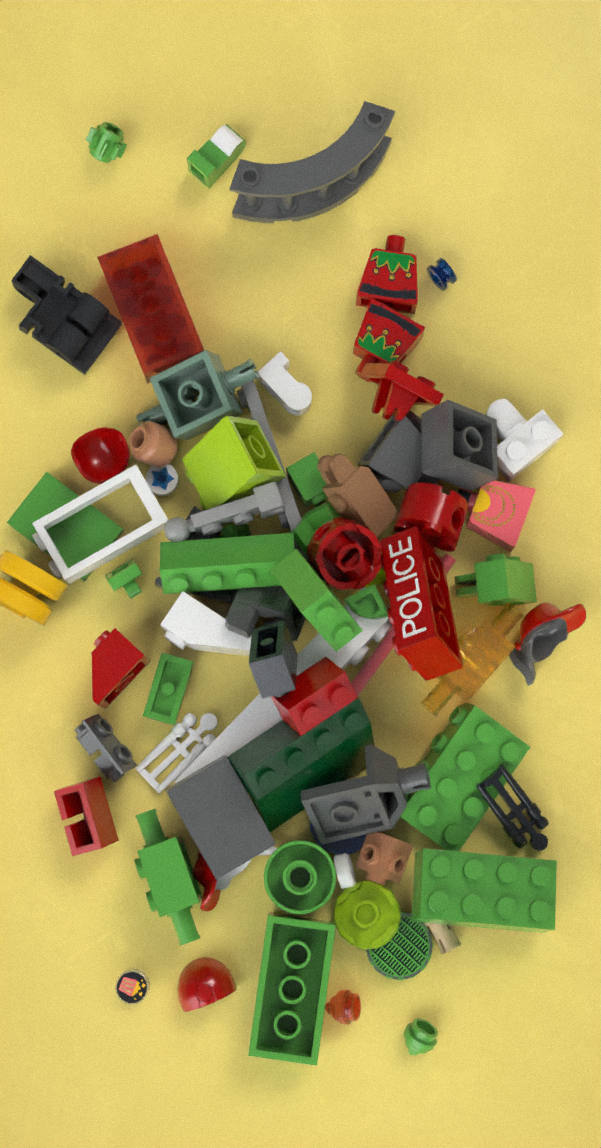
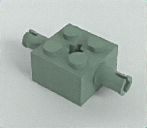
[136,350,259,441]

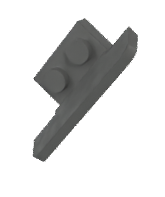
[225,586,306,641]

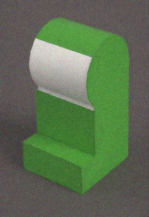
[187,124,246,189]

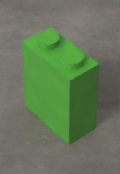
[270,548,363,652]

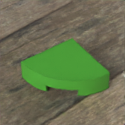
[344,584,388,619]

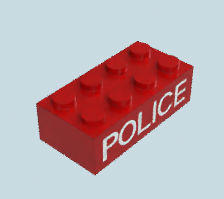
[380,526,463,681]

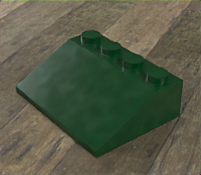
[227,695,375,832]

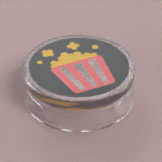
[115,969,150,1005]

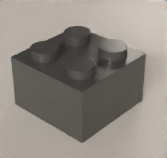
[421,400,498,491]

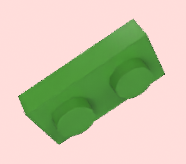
[143,653,194,726]

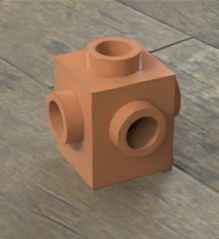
[355,832,414,885]

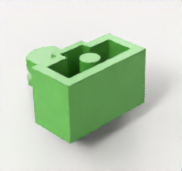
[454,554,537,607]

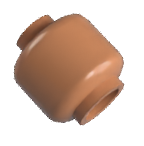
[129,421,178,468]

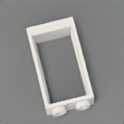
[32,465,169,584]

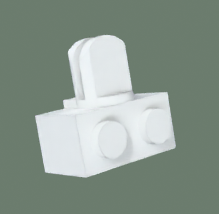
[486,399,563,482]

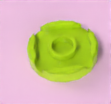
[334,881,401,950]

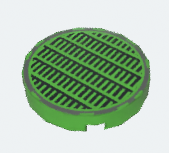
[366,911,433,980]

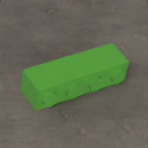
[160,533,295,594]

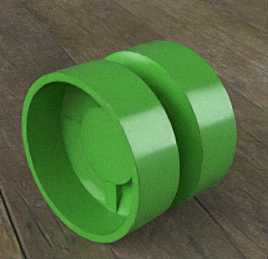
[264,839,336,914]

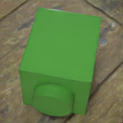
[286,452,328,507]

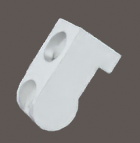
[257,351,312,416]

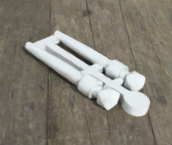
[135,713,218,793]

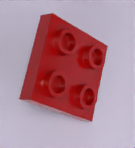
[360,361,444,421]

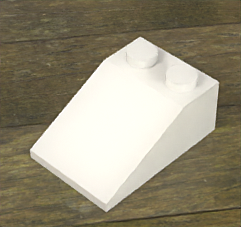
[160,591,251,656]

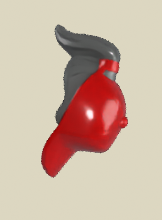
[509,602,586,686]

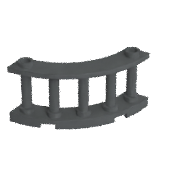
[229,101,395,223]

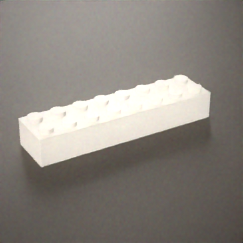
[174,587,393,783]

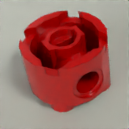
[394,482,469,552]
[306,517,382,590]

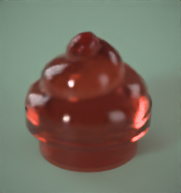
[325,990,361,1025]

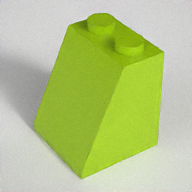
[182,416,286,510]

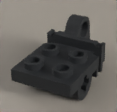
[11,255,122,375]

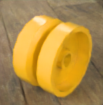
[0,550,68,626]

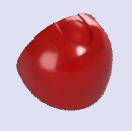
[71,427,130,484]
[177,957,237,1012]

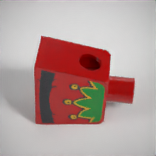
[356,235,418,314]
[353,298,425,382]

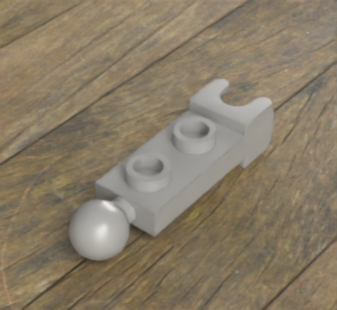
[164,482,284,542]

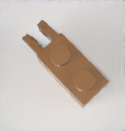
[317,453,399,537]

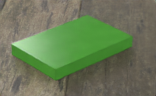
[7,472,124,582]

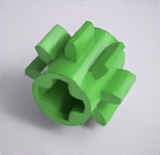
[86,122,127,163]

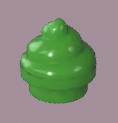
[404,1018,438,1055]

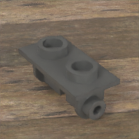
[75,714,137,783]

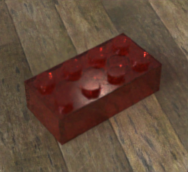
[97,234,204,384]

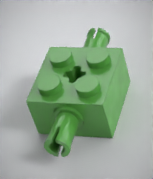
[134,808,203,946]

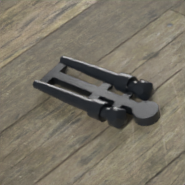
[476,764,549,851]

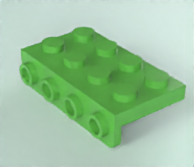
[400,703,530,851]

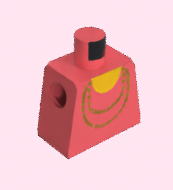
[457,481,536,552]

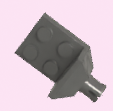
[301,744,431,845]

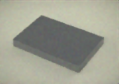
[165,755,276,880]

